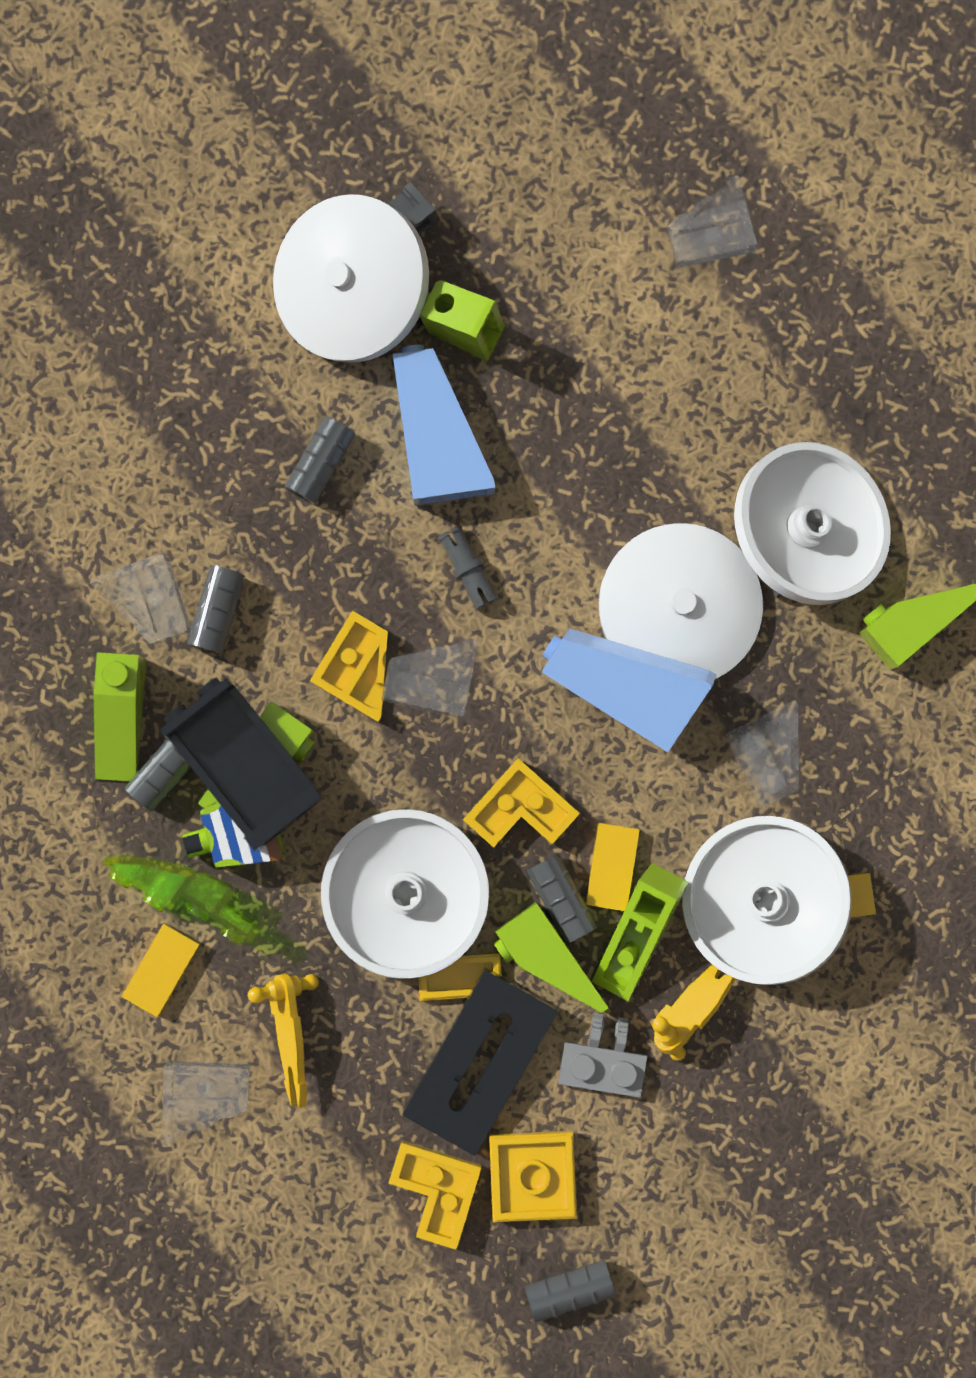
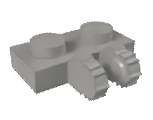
[558,1013,647,1098]

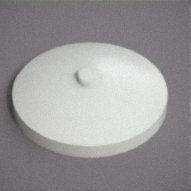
[273,194,429,363]
[734,442,891,605]
[599,523,763,679]
[321,809,489,978]
[682,816,852,985]

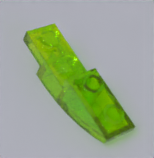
[102,856,263,946]

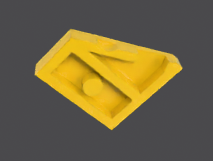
[310,610,388,722]

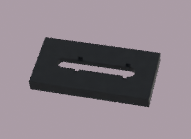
[402,967,558,1156]

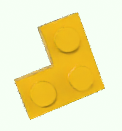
[463,758,580,848]
[388,1140,481,1250]

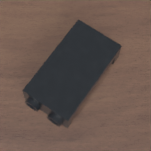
[160,678,324,851]

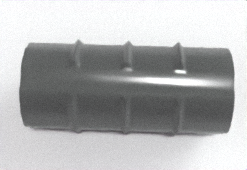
[284,416,355,505]
[187,565,245,655]
[124,738,191,812]
[526,853,598,944]
[525,1260,616,1322]

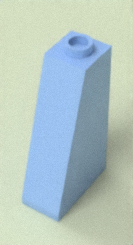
[393,345,495,505]
[542,628,716,752]

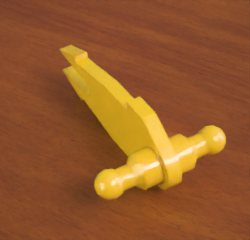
[652,965,736,1061]
[248,973,319,1108]

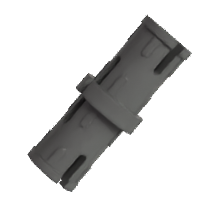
[438,526,499,610]

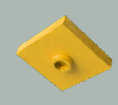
[489,1131,577,1222]

